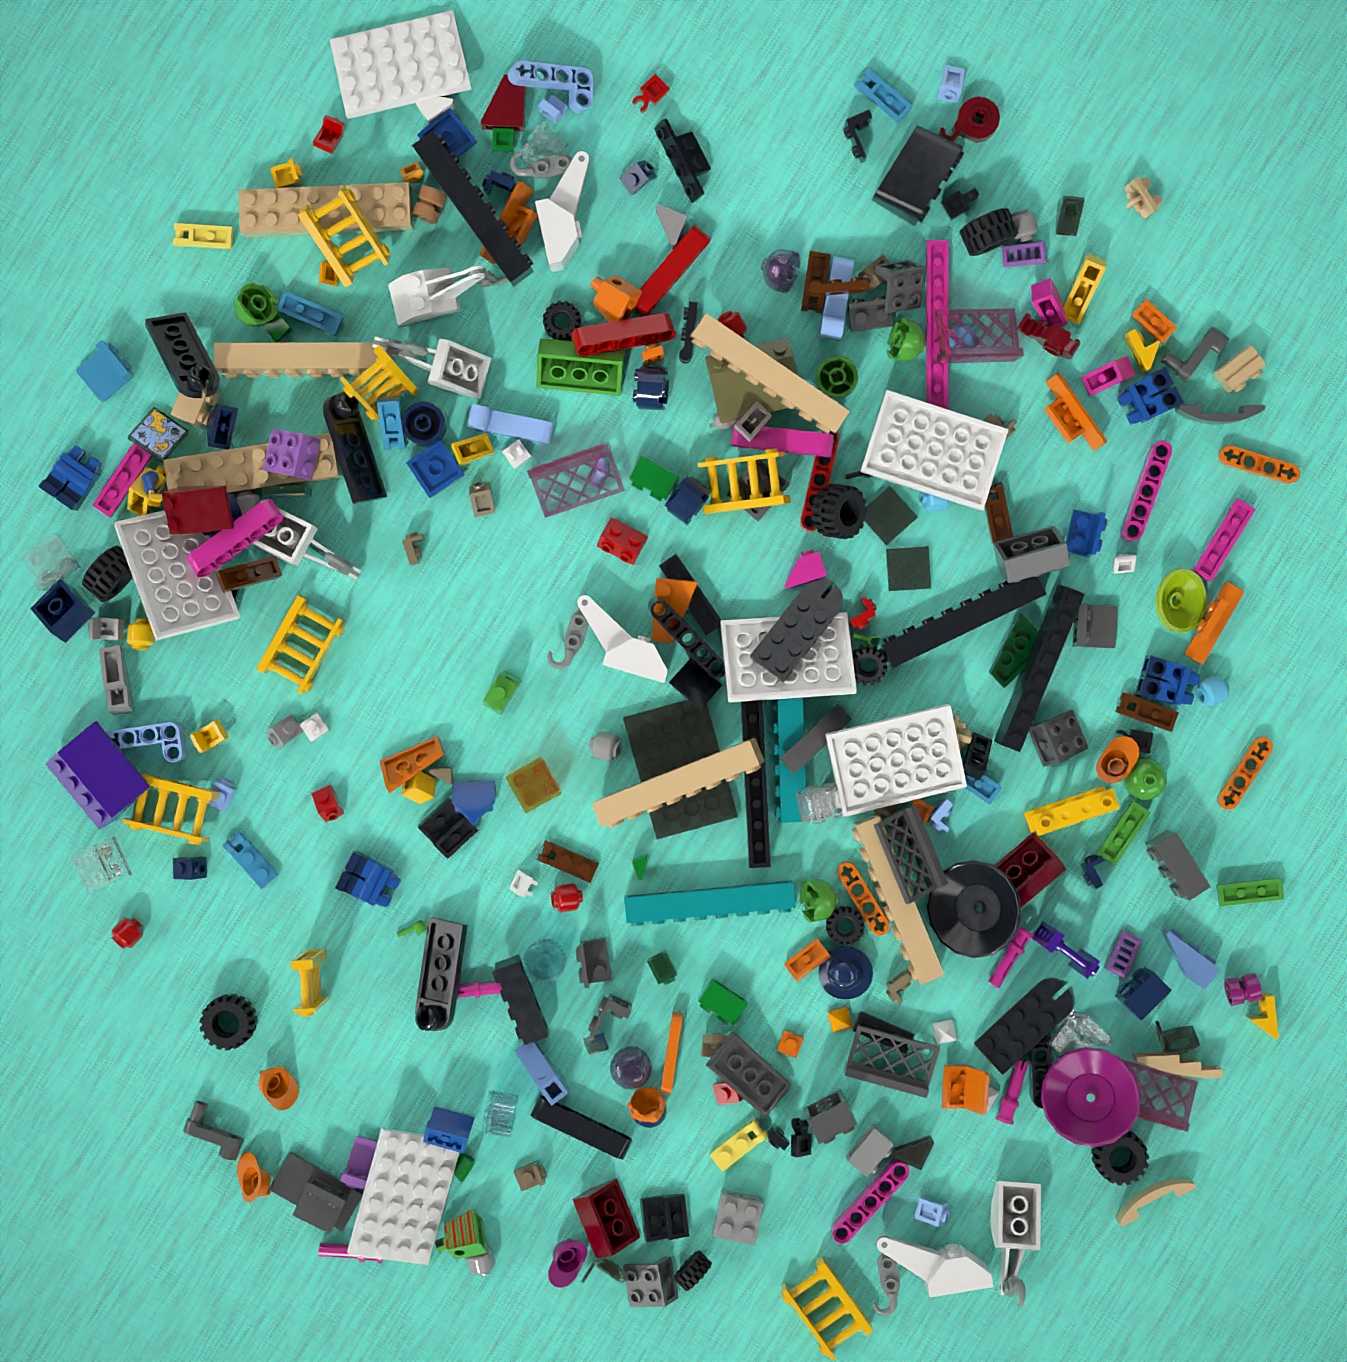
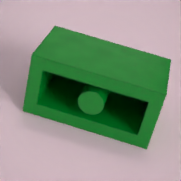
[629,456,679,501]
[698,978,748,1025]

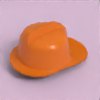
[1096,736,1139,783]
[258,1066,299,1110]
[237,1152,271,1203]

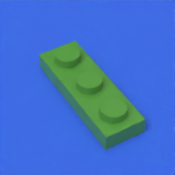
[1096,801,1151,865]
[1216,878,1284,906]

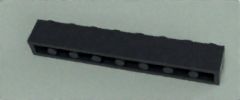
[412,130,534,287]
[880,576,1047,668]
[994,584,1085,752]
[740,700,771,868]

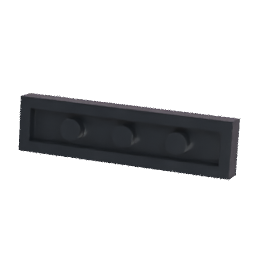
[659,554,722,636]

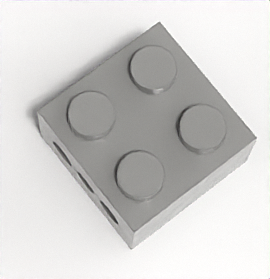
[713,1189,763,1245]

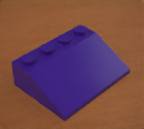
[45,721,151,830]

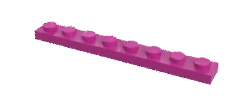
[926,240,949,410]

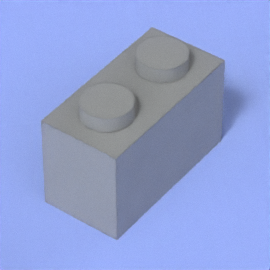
[846,1124,894,1177]

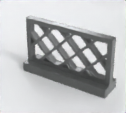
[874,805,948,904]
[844,1024,940,1098]

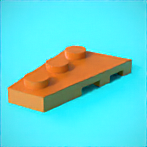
[652,578,699,643]
[379,736,444,793]

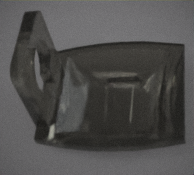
[1155,1021,1200,1055]
[581,1257,626,1284]

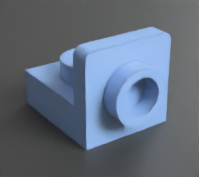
[938,65,966,103]
[538,95,568,125]
[207,778,237,812]
[929,798,954,832]
[915,1197,950,1227]

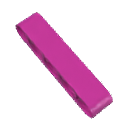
[730,424,834,457]
[1120,441,1172,541]
[186,499,283,578]
[831,1158,910,1244]

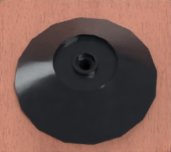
[927,860,1022,958]

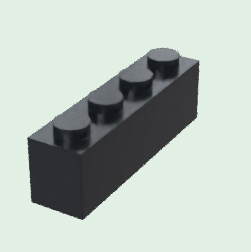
[492,954,549,1045]

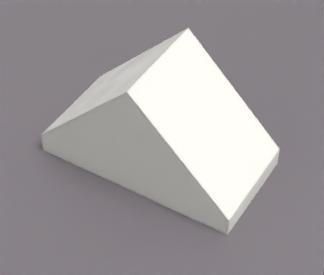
[415,96,455,124]

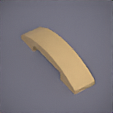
[1115,1178,1197,1227]

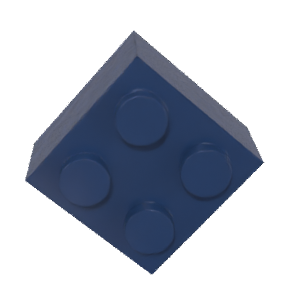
[30,578,95,643]
[1115,967,1172,1021]

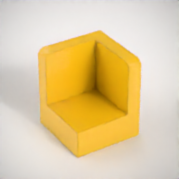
[401,771,436,804]

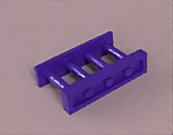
[1032,921,1100,979]

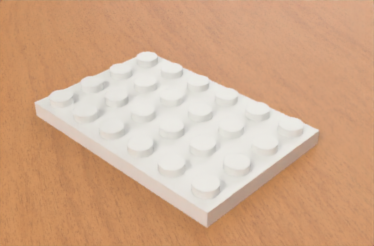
[330,10,472,119]
[860,390,1009,511]
[114,510,240,641]
[720,612,857,702]
[825,704,967,817]
[347,1128,459,1265]

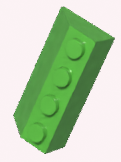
[536,338,625,396]

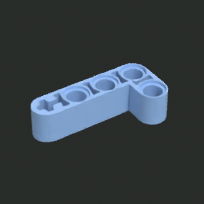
[508,61,593,113]
[819,256,854,341]
[467,404,554,445]
[106,722,187,762]

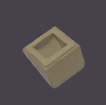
[429,767,453,784]

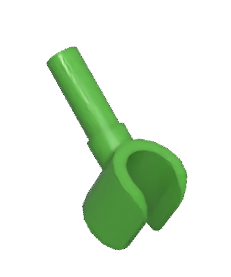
[852,632,881,648]
[397,920,427,937]

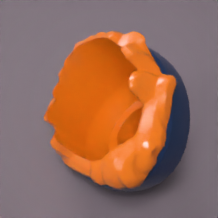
[627,1087,667,1128]

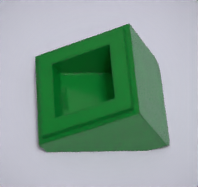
[263,311,292,343]
[632,854,647,881]
[454,1153,475,1182]

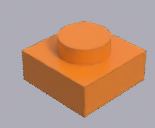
[776,1030,804,1058]

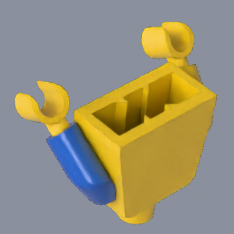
[127,466,166,516]

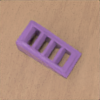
[1002,241,1047,268]
[1104,930,1142,979]

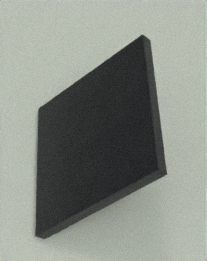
[669,658,722,711]

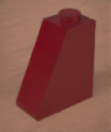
[481,74,527,132]

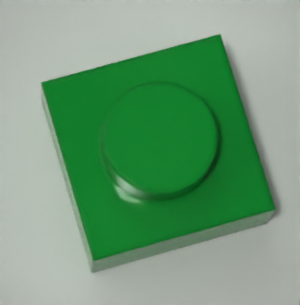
[492,128,514,152]

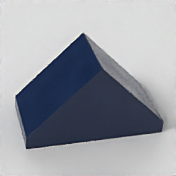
[206,404,238,450]

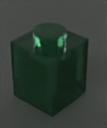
[647,950,677,985]

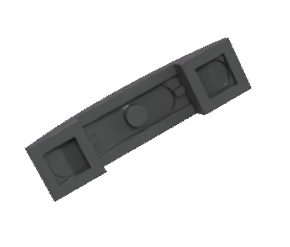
[1175,405,1265,425]
[779,704,852,774]

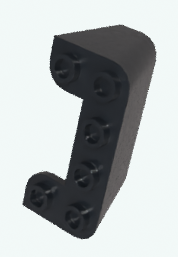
[872,125,964,227]

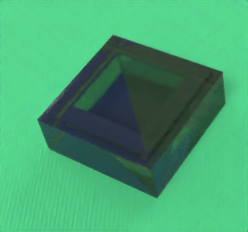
[583,1032,609,1055]

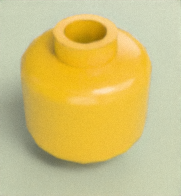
[127,619,155,650]

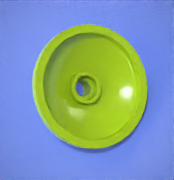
[1156,569,1207,633]

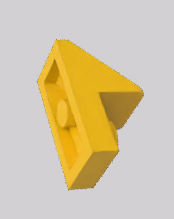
[1124,329,1160,373]
[451,433,495,465]
[1246,993,1279,1039]

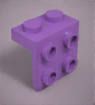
[264,429,321,481]
[340,1136,377,1189]

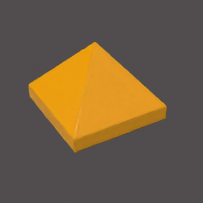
[400,162,423,183]
[319,261,338,286]
[827,1007,853,1033]

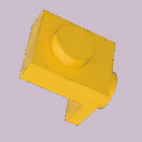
[270,158,303,188]
[190,719,229,753]

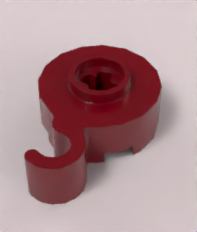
[938,96,1000,143]
[1017,313,1081,359]

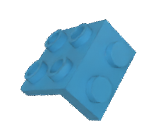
[76,340,135,401]

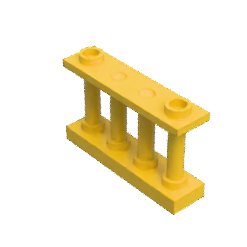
[298,184,391,287]
[340,345,419,422]
[698,448,791,514]
[256,595,345,694]
[122,773,220,845]
[1023,786,1120,836]
[291,949,329,1017]
[781,1257,873,1361]

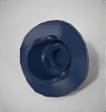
[819,946,873,1000]

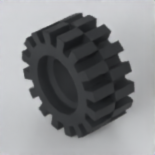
[543,300,581,341]
[852,644,887,686]
[826,906,865,946]
[673,1250,712,1291]

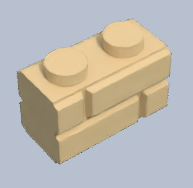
[1213,345,1266,393]

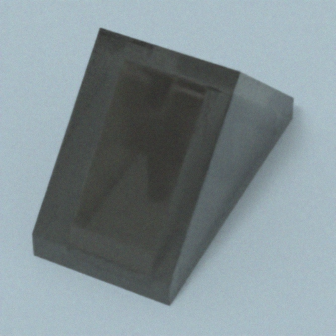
[1055,196,1085,236]
[892,1135,934,1170]

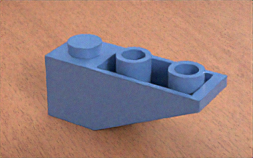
[1162,929,1220,989]
[515,1042,570,1106]

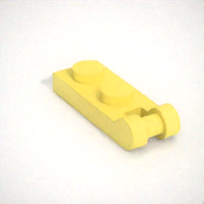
[173,223,234,250]
[709,1118,768,1172]

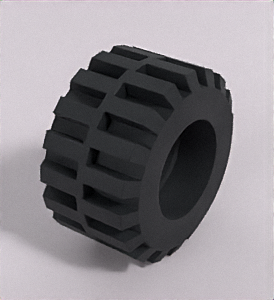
[959,208,1019,256]
[811,484,867,539]
[82,545,133,602]
[199,994,257,1051]
[1091,1131,1149,1186]

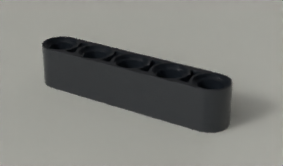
[648,596,725,679]
[1029,1031,1051,1109]
[530,1095,633,1160]

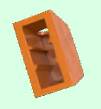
[590,275,642,322]

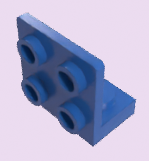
[1065,510,1107,557]
[423,1107,474,1154]

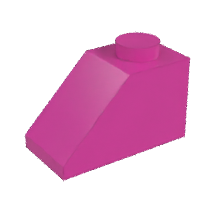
[1031,278,1068,327]
[1081,356,1136,396]
[784,549,827,589]

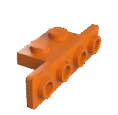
[480,181,538,264]
[1044,373,1107,451]
[1184,582,1244,664]

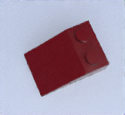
[161,486,234,534]

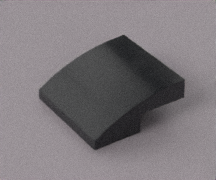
[418,797,479,859]
[640,1194,689,1242]

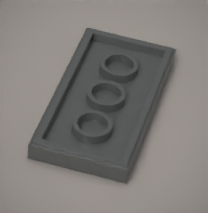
[706,1031,792,1118]
[270,1152,363,1231]

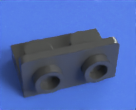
[848,296,894,332]

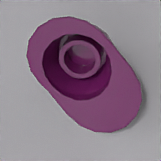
[548,1238,587,1288]

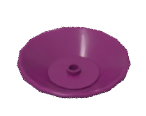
[1041,1047,1141,1147]

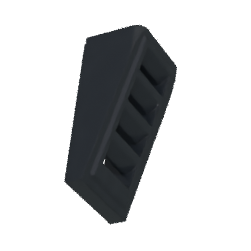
[963,732,993,780]

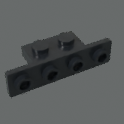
[654,119,711,203]

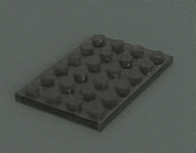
[623,700,738,840]

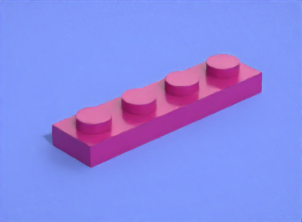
[92,436,155,518]
[1192,498,1256,582]

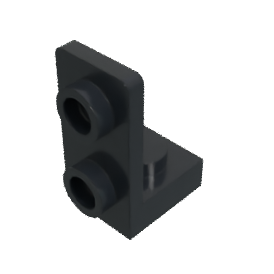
[843,110,872,163]

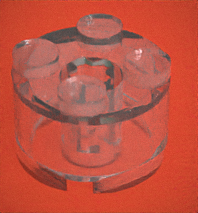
[795,783,843,824]

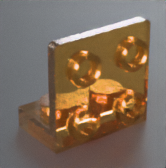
[506,756,563,813]

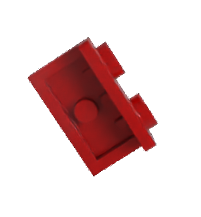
[597,517,649,565]

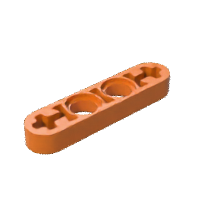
[1218,445,1300,484]
[1217,737,1273,810]
[837,862,889,936]
[660,1012,683,1095]

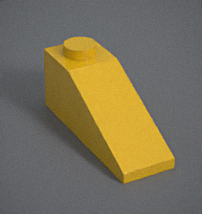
[1063,253,1106,325]

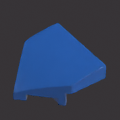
[452,781,496,826]

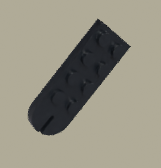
[145,312,220,398]
[323,392,387,504]
[750,579,843,682]
[415,917,468,1031]
[974,977,1075,1075]

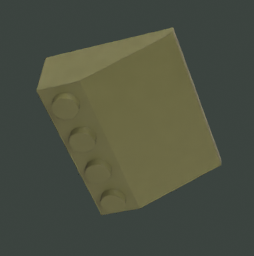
[705,337,797,424]

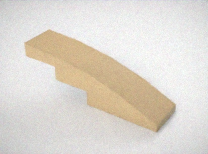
[1132,1051,1223,1078]

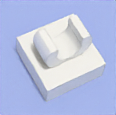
[502,440,532,469]
[299,713,330,742]
[509,869,538,897]

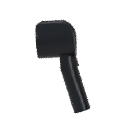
[845,470,872,480]

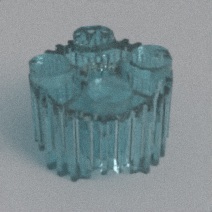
[523,938,566,983]
[482,1090,518,1137]

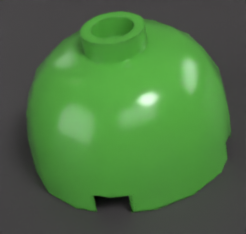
[234,283,278,327]
[887,317,926,362]
[816,355,859,399]
[1123,758,1167,800]
[800,879,838,922]

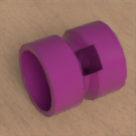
[1224,973,1262,1006]

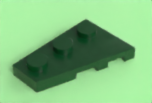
[989,613,1039,688]

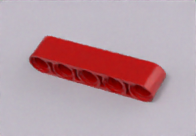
[634,225,712,316]
[571,313,676,356]
[800,432,839,532]

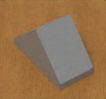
[655,205,687,249]
[734,401,772,442]

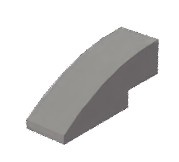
[99,645,134,715]

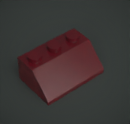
[994,832,1066,908]
[572,1179,640,1258]

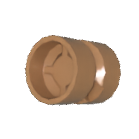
[411,185,448,224]

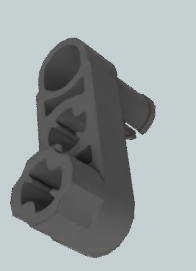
[1161,326,1230,381]
[183,1100,243,1161]

